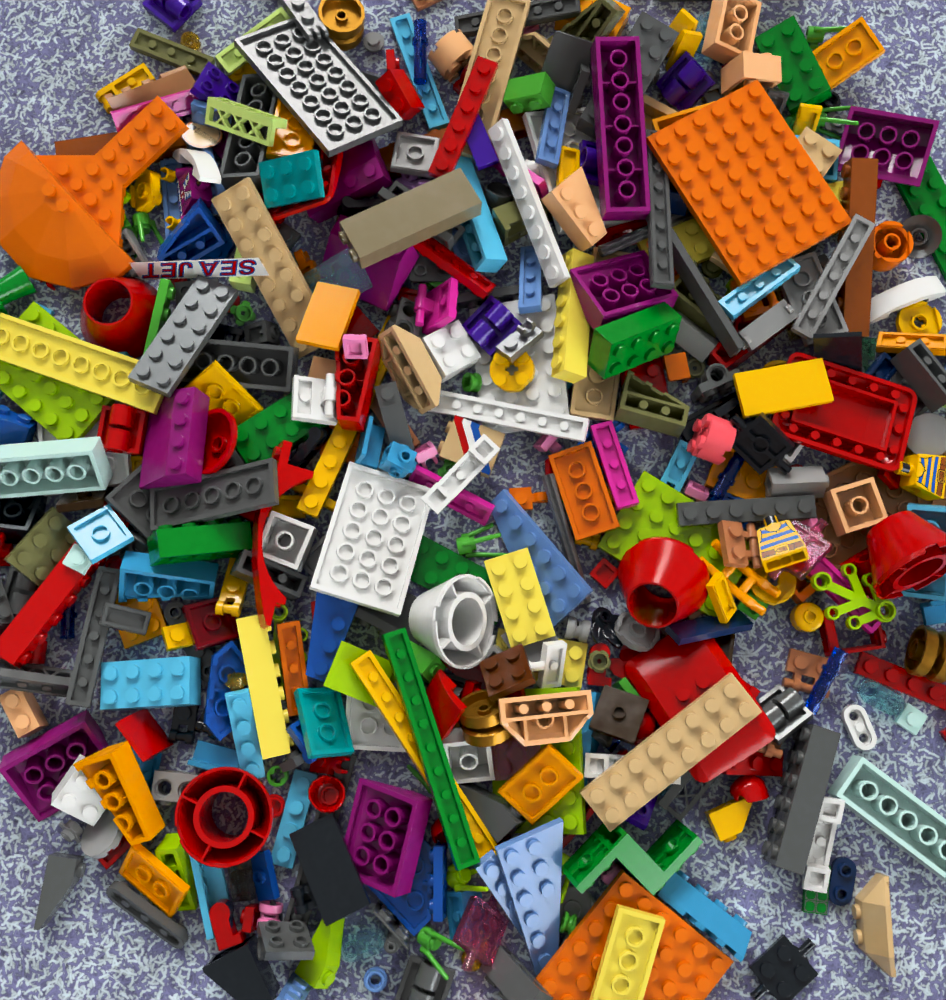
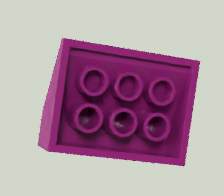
[838,106,940,187]
[306,139,393,223]
[320,214,420,312]
[569,250,678,330]
[139,386,210,490]
[0,709,109,822]
[345,778,433,898]

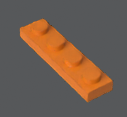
[276,620,309,717]

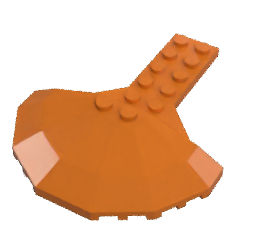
[0,95,189,290]

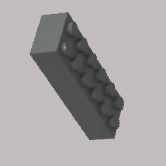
[576,11,679,140]
[220,73,278,193]
[181,339,299,392]
[761,724,841,875]

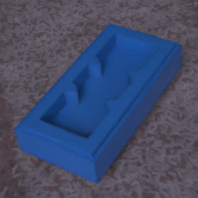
[249,849,280,901]

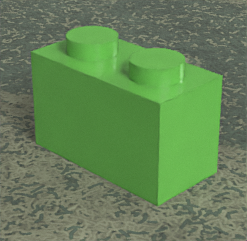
[503,71,556,114]

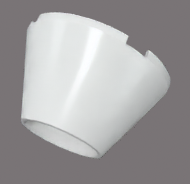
[409,574,498,669]

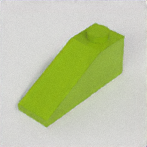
[155,833,198,911]
[294,918,345,989]

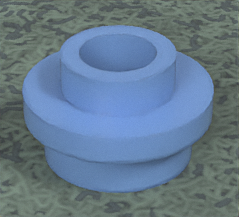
[363,966,388,992]

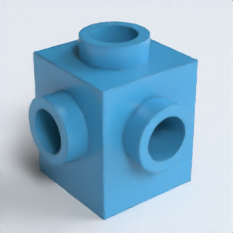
[378,441,417,479]

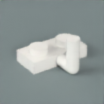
[529,640,567,688]

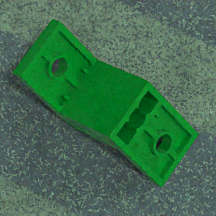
[562,819,703,896]

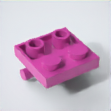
[414,277,459,335]

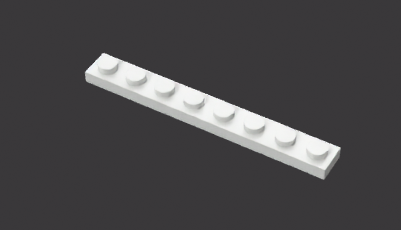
[488,118,571,288]
[414,390,590,443]

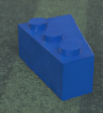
[157,197,226,261]

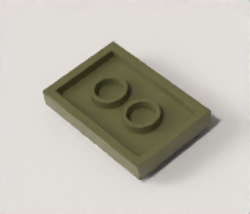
[4,507,75,588]

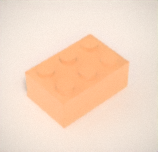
[701,0,762,64]

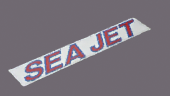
[129,258,269,280]

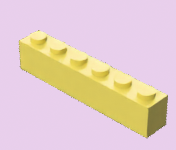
[551,248,594,384]
[236,614,294,760]

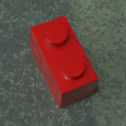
[375,69,425,120]

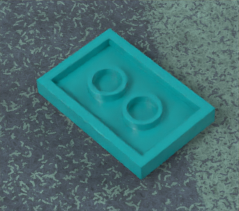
[258,149,325,209]
[294,687,354,759]

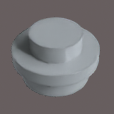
[363,32,384,52]

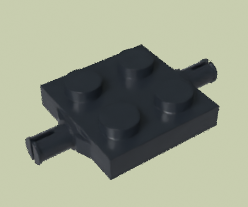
[730,412,795,475]
[749,934,818,1000]

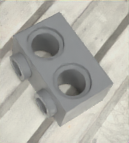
[151,769,201,805]

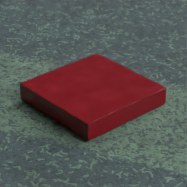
[182,597,239,651]

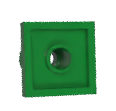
[0,265,37,315]

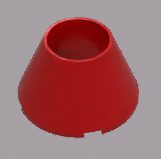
[80,277,158,358]
[866,511,946,599]
[618,537,710,628]
[175,767,273,868]

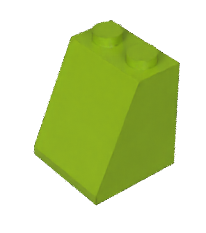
[323,641,396,707]

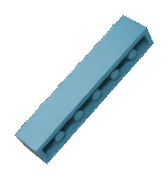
[455,156,508,273]

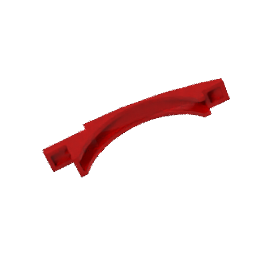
[252,440,314,629]

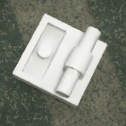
[291,373,338,426]

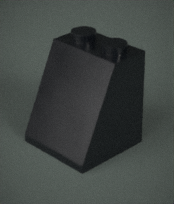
[202,934,280,1000]

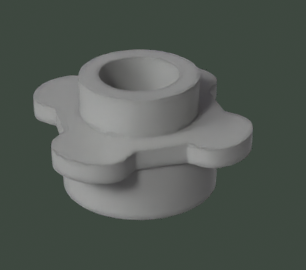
[824,112,847,134]
[59,820,83,843]

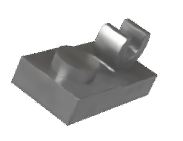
[496,318,544,363]

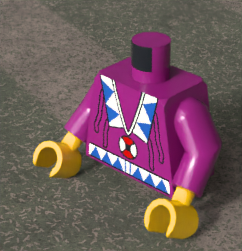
[160,166,212,231]

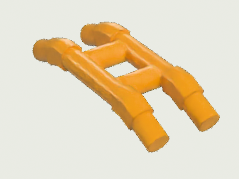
[699,539,781,616]

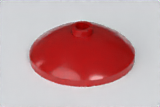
[202,408,238,475]

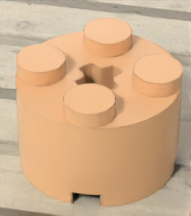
[428,29,474,83]

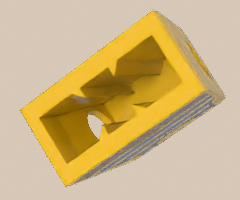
[894,454,946,501]
[757,515,809,573]

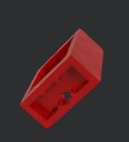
[819,609,887,657]

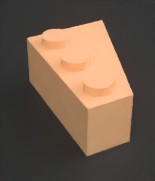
[541,166,607,252]

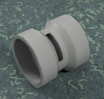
[563,616,591,643]

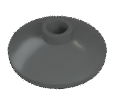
[902,215,942,259]

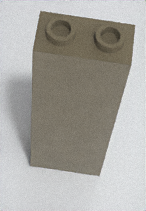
[338,168,482,269]

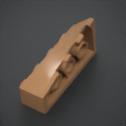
[104,65,195,111]

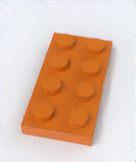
[548,441,620,542]

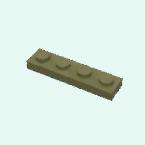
[129,28,215,76]

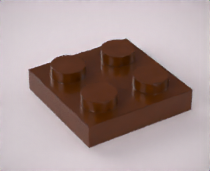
[480,643,536,702]

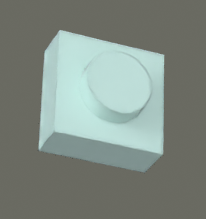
[62,543,92,576]
[894,703,928,735]

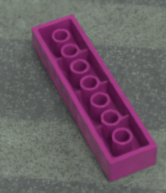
[590,36,651,221]

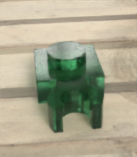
[862,337,877,373]

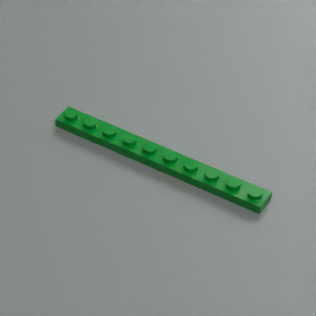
[381,627,480,871]

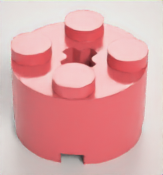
[686,413,737,465]

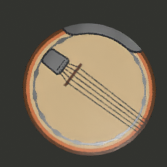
[182,121,223,148]

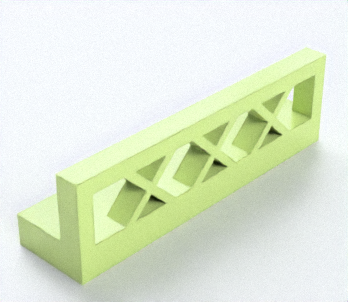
[215,6,290,76]
[205,97,288,147]

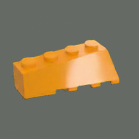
[73,741,165,846]

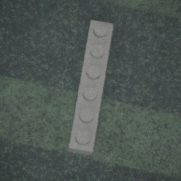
[790,214,876,341]

